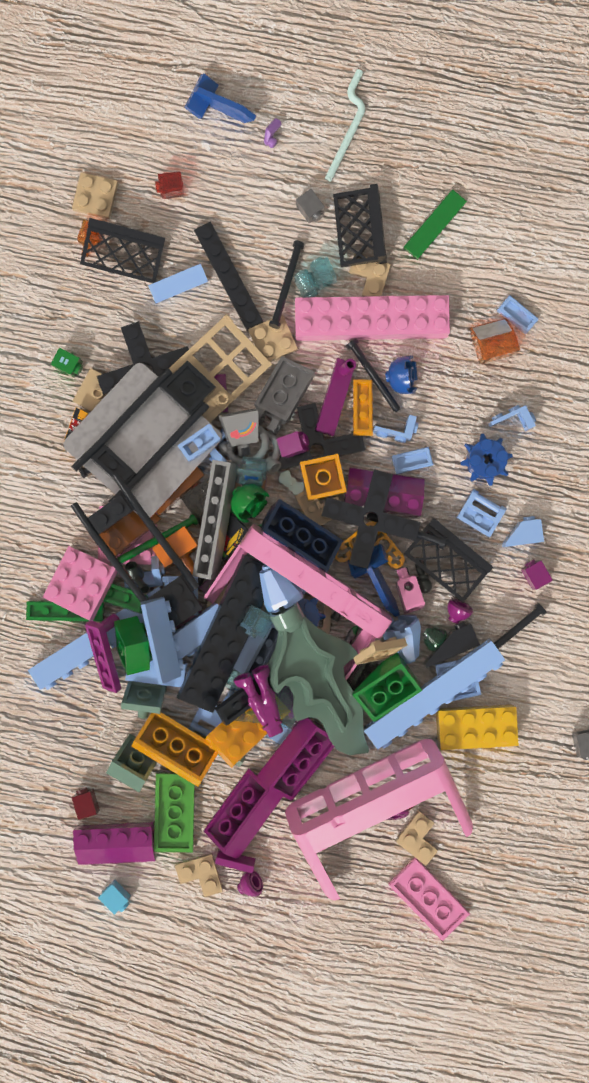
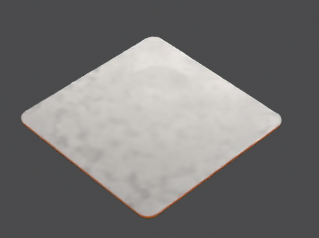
[63,363,222,518]

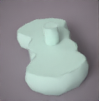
[278,470,305,495]

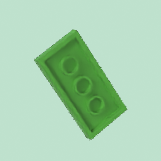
[154,773,195,853]

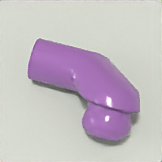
[264,118,282,148]

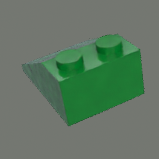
[352,652,422,722]

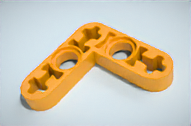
[335,521,405,569]

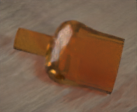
[77,219,100,258]

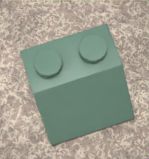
[106,734,157,792]

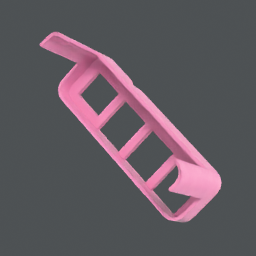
[203,524,393,681]
[285,739,473,900]

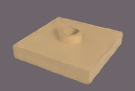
[72,368,107,411]

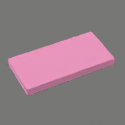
[388,857,470,941]

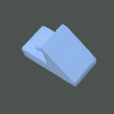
[177,423,221,462]

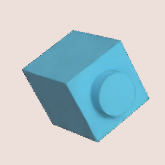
[98,880,131,915]

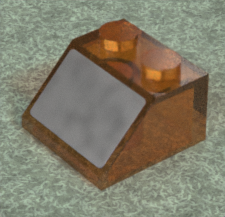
[469,318,520,365]

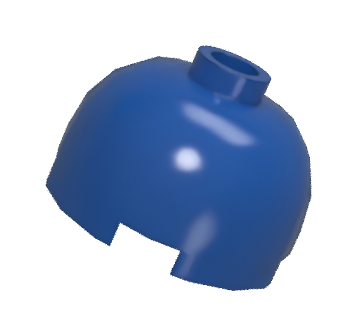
[385,355,418,394]

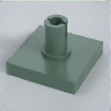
[121,681,167,719]

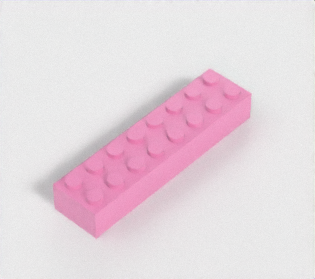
[295,295,450,341]

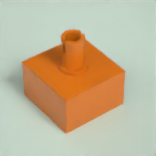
[152,526,198,574]

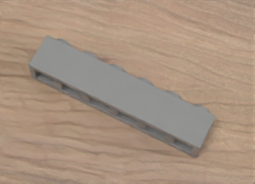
[193,460,238,580]

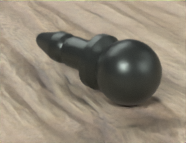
[415,557,432,593]

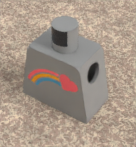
[219,409,258,456]

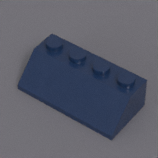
[261,499,343,573]

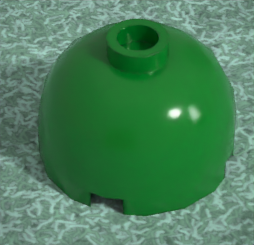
[231,484,269,523]

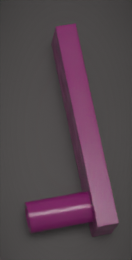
[315,358,356,436]
[85,614,122,693]

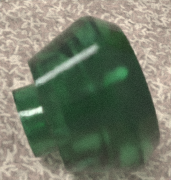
[422,626,447,651]

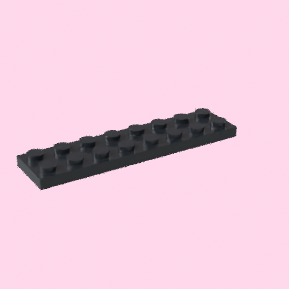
[177,554,265,713]

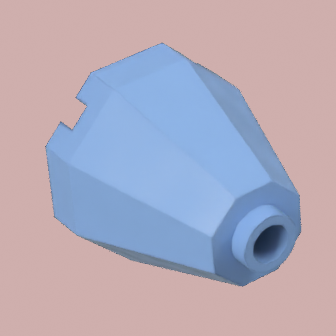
[259,564,306,613]
[383,615,421,664]

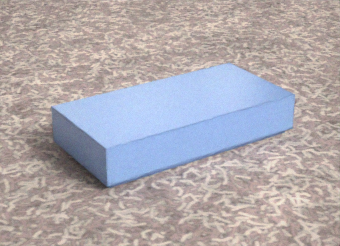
[497,295,539,335]
[391,447,433,475]

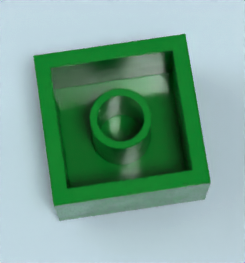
[114,616,152,675]

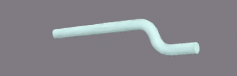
[325,69,365,182]

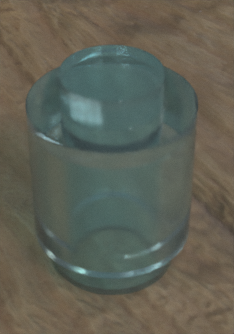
[294,269,320,298]

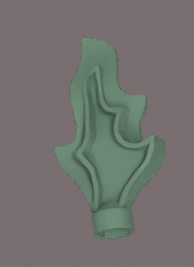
[268,602,369,755]

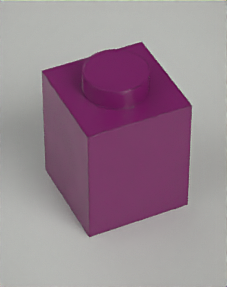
[277,431,309,458]
[521,559,553,590]

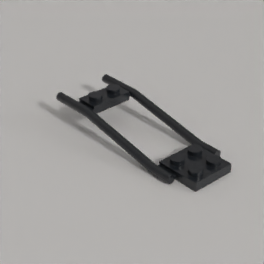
[71,361,216,502]
[71,473,203,627]

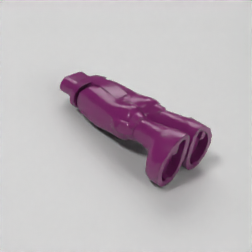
[233,665,283,737]

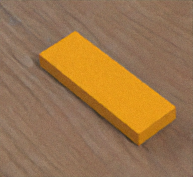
[353,379,373,436]

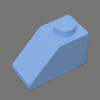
[502,516,544,547]

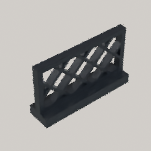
[333,184,387,268]
[80,218,165,283]
[404,518,493,603]

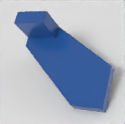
[184,73,256,123]
[348,543,400,617]

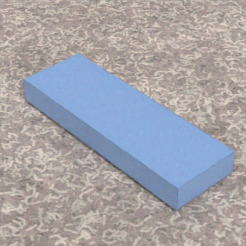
[148,263,208,303]

